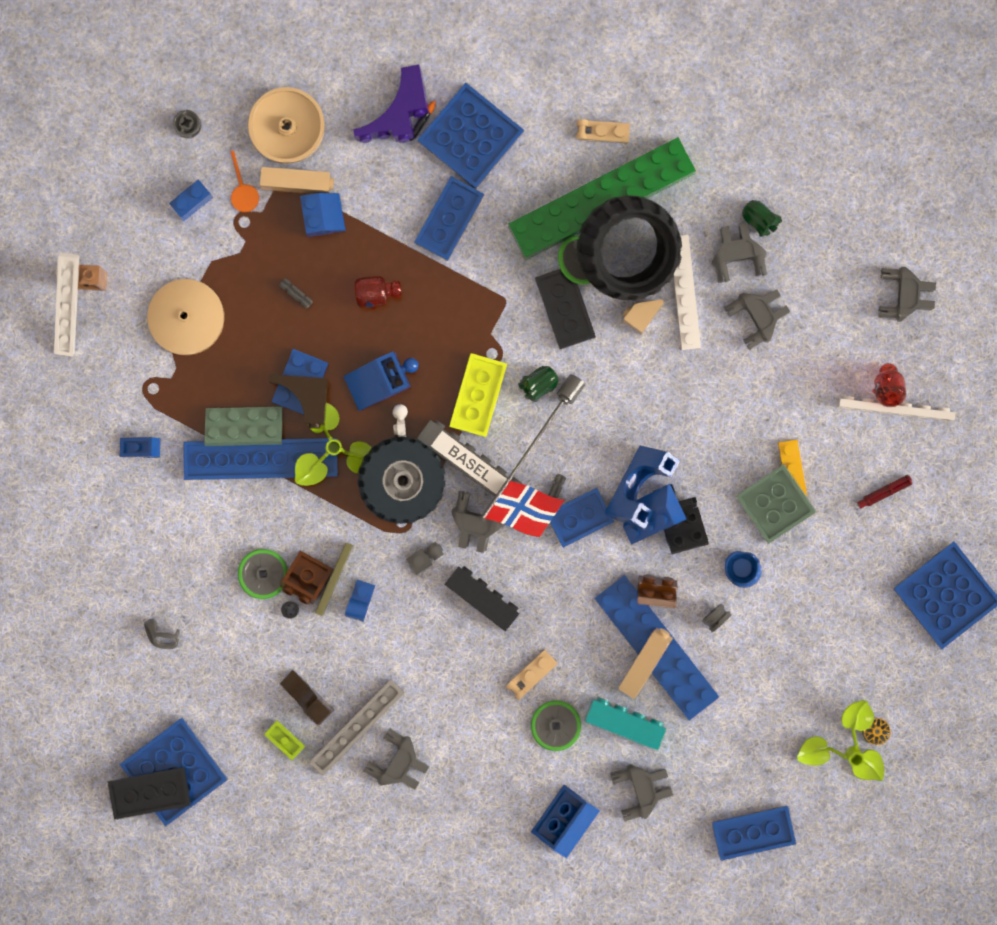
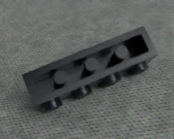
[444,566,520,632]

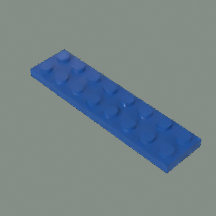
[183,438,338,480]
[594,575,719,721]

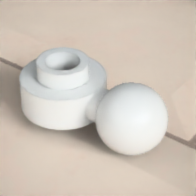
[392,404,408,437]

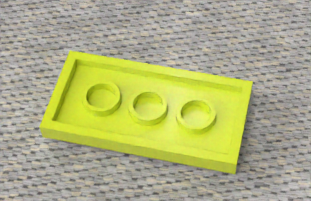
[449,353,507,437]

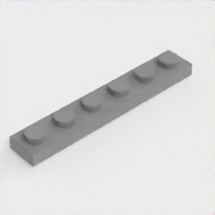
[309,679,405,776]

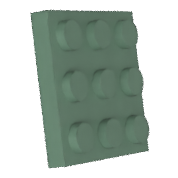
[736,464,817,544]

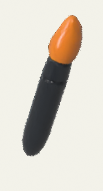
[410,101,436,141]

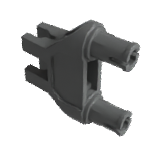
[712,223,768,283]
[878,266,936,322]
[724,289,790,350]
[451,491,505,553]
[363,728,430,790]
[610,764,674,822]

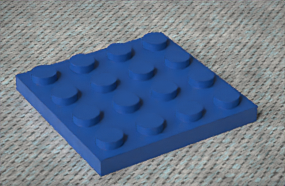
[417,83,524,189]
[893,541,997,650]
[119,717,228,827]

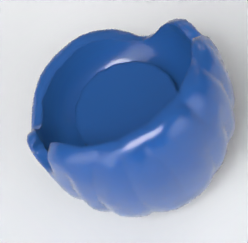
[725,551,762,588]

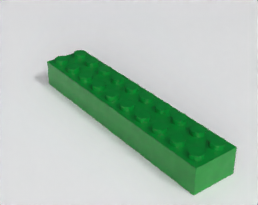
[508,137,696,261]

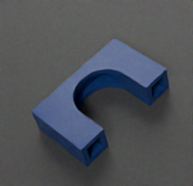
[605,445,680,529]

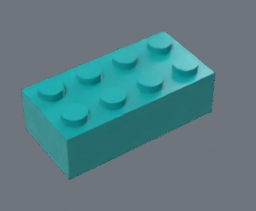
[584,697,667,751]

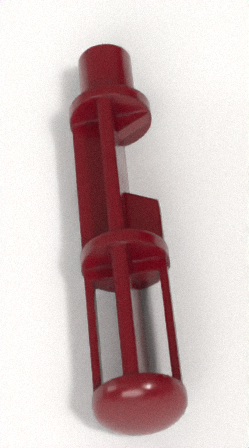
[857,475,913,509]

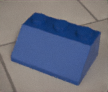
[623,484,686,545]
[531,784,600,858]

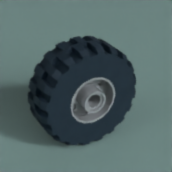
[357,437,446,524]

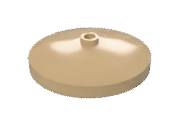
[248,87,325,164]
[147,279,224,356]

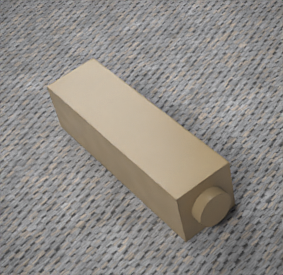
[260,167,334,194]
[618,628,673,699]

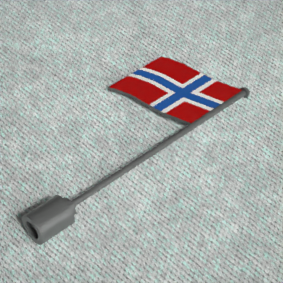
[479,374,585,537]

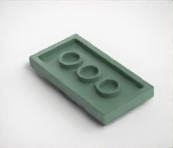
[204,407,283,446]

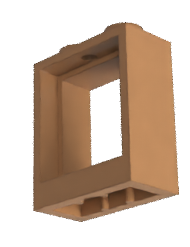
[78,265,107,291]

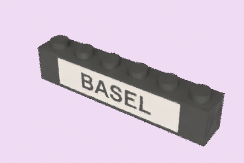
[417,420,522,497]

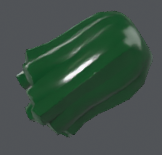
[742,200,782,237]
[518,366,559,402]

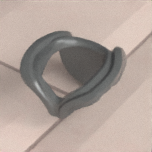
[144,618,180,649]

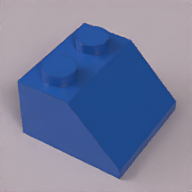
[300,193,346,237]

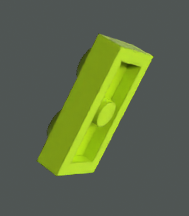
[264,720,305,761]

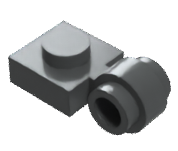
[406,542,444,575]

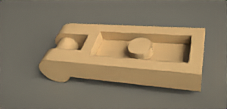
[576,119,630,143]
[506,650,558,700]

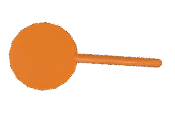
[231,151,259,212]

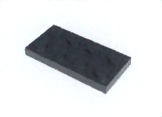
[535,269,596,350]
[107,767,192,820]

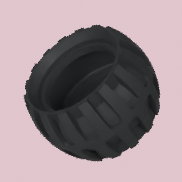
[577,195,682,301]

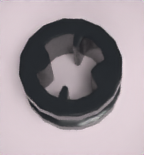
[281,601,299,619]

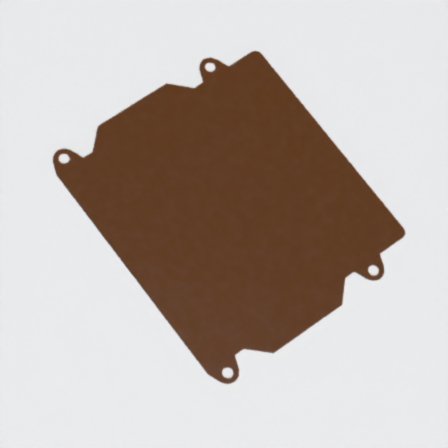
[142,191,506,534]

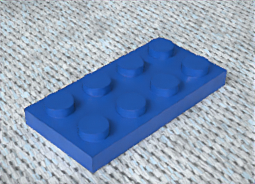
[414,176,484,261]
[712,805,796,861]

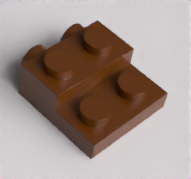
[280,550,333,605]
[637,574,678,609]

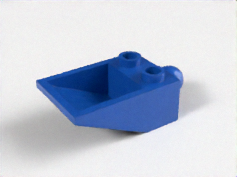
[343,351,419,411]

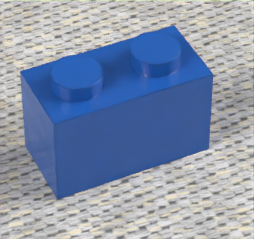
[169,179,213,221]

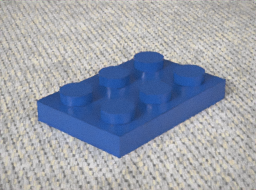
[272,349,329,415]
[550,488,614,548]

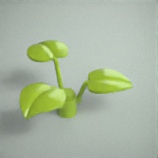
[295,403,372,486]
[797,700,884,781]

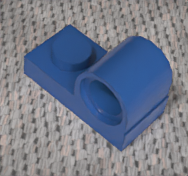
[120,437,161,458]
[345,580,376,622]

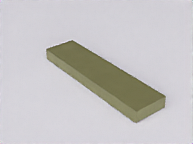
[315,543,354,616]

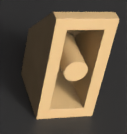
[623,299,665,334]

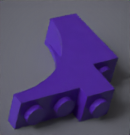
[353,64,429,143]

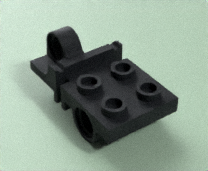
[653,484,709,555]

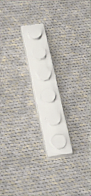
[673,235,701,351]
[54,252,79,357]
[837,396,955,422]

